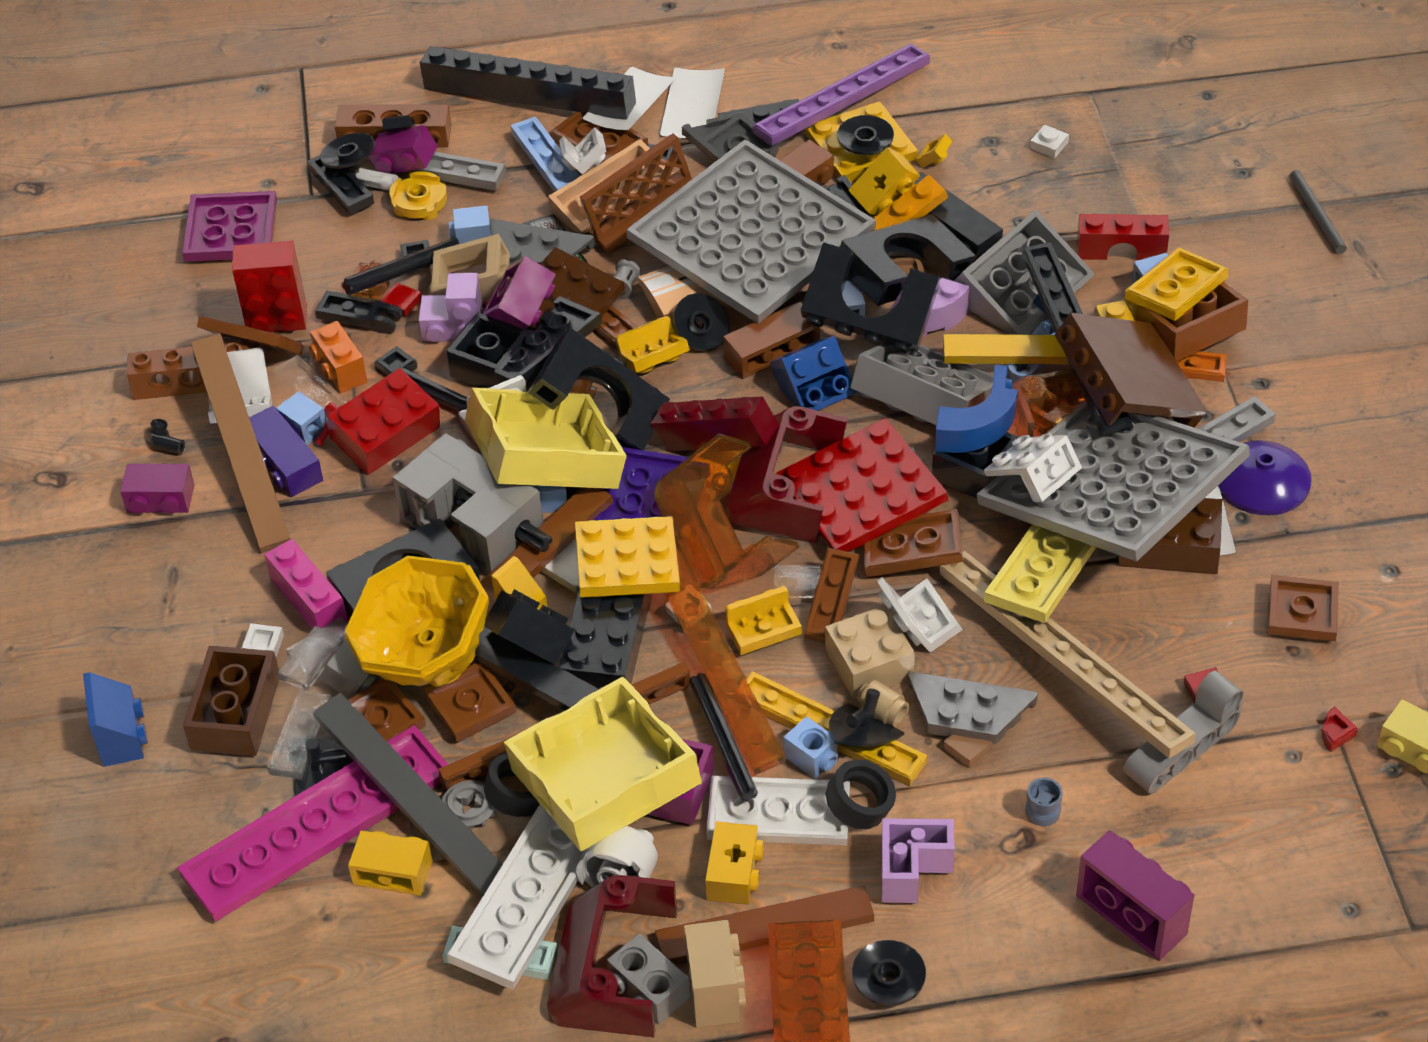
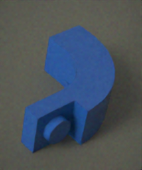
[935,365,1018,453]

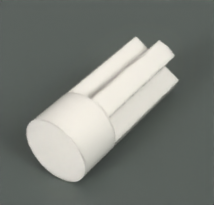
[356,168,398,191]

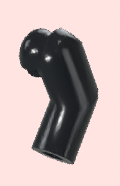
[148,419,185,455]

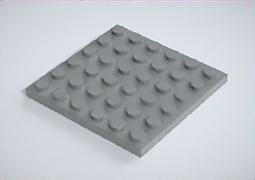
[627,140,876,324]
[977,401,1250,561]

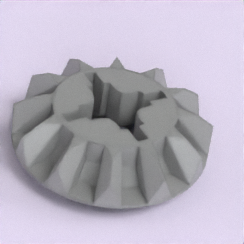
[442,780,495,831]

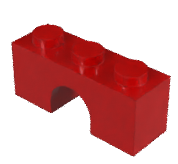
[1077,213,1169,261]

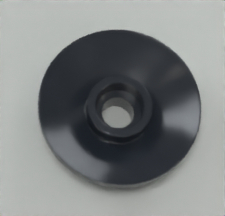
[837,115,894,155]
[320,133,375,169]
[673,293,729,351]
[852,940,926,1006]

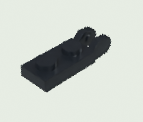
[315,290,403,334]

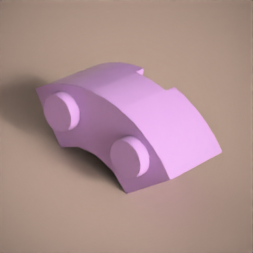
[891,278,970,337]

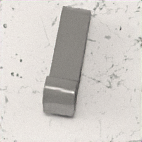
[1123,670,1244,794]

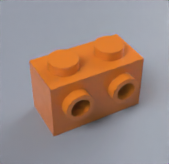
[309,321,367,394]

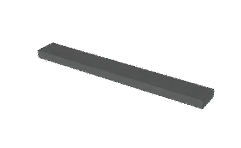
[313,693,503,897]

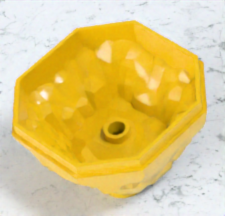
[345,556,489,687]

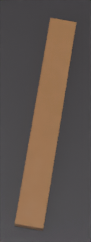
[191,333,291,553]

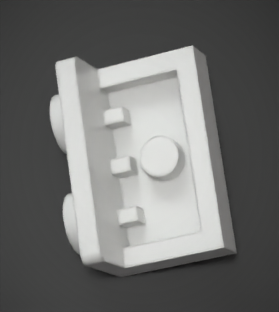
[559,127,606,175]

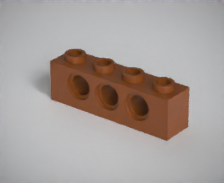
[334,104,452,147]
[127,341,251,400]

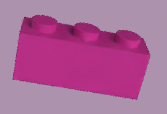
[264,539,348,638]

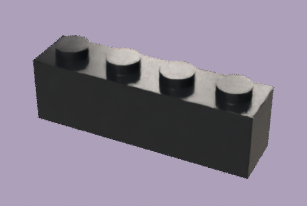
[914,172,1003,263]

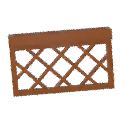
[580,133,692,253]

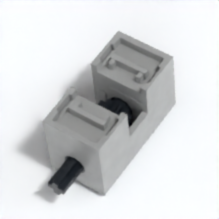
[393,433,553,576]

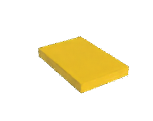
[1125,248,1229,321]

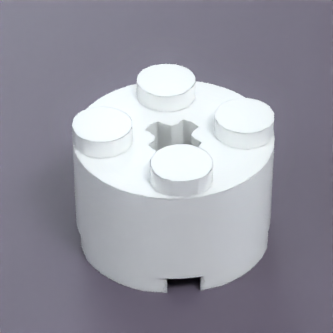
[576,826,658,888]

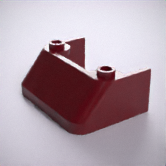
[726,406,848,543]
[547,875,678,1038]

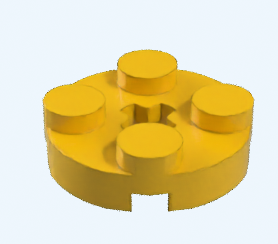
[389,172,447,220]

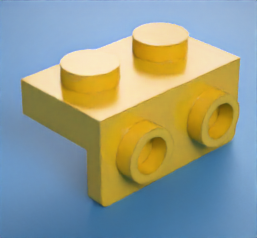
[615,316,690,373]
[725,586,802,655]

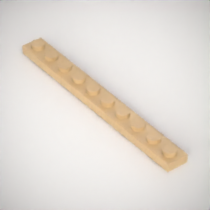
[940,551,1196,759]

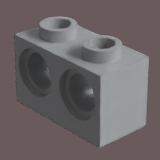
[607,933,691,1025]

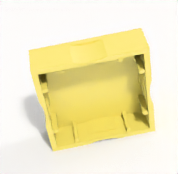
[465,387,626,489]
[504,677,702,852]

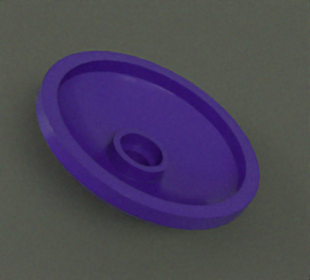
[1218,440,1312,516]

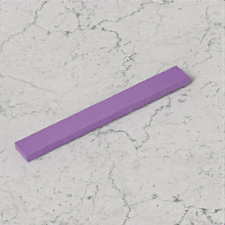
[753,43,930,146]

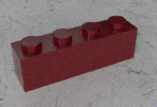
[650,396,779,451]

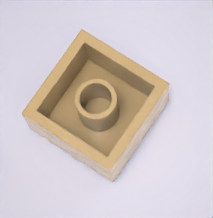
[825,605,915,699]
[684,920,746,1028]

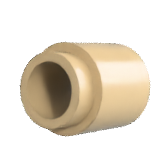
[857,680,909,727]

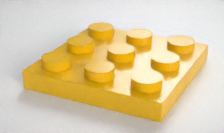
[805,101,918,182]
[575,516,680,597]

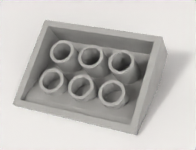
[954,209,1095,335]
[850,343,994,425]

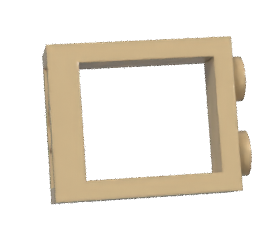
[429,234,510,301]

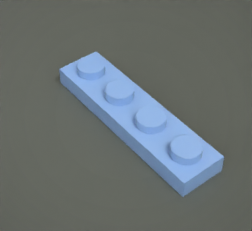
[510,116,580,192]

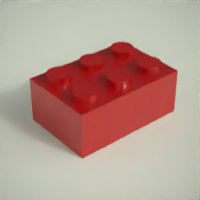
[232,240,307,332]
[327,368,440,475]

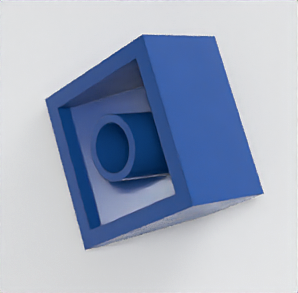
[83,672,148,767]

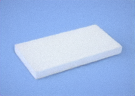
[706,776,850,846]

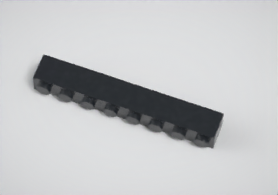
[419,46,636,119]

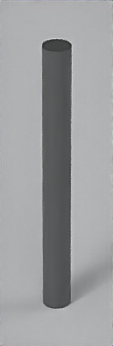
[1289,170,1347,254]

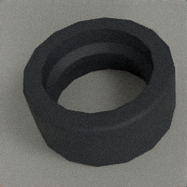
[484,752,540,817]
[825,759,896,829]

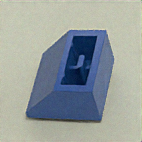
[770,336,857,411]

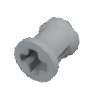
[613,259,640,299]

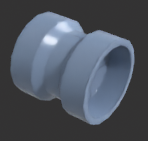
[1025,777,1063,826]

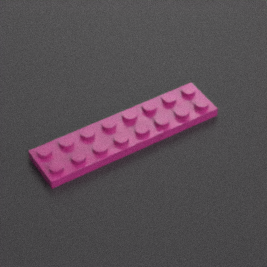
[177,725,448,922]

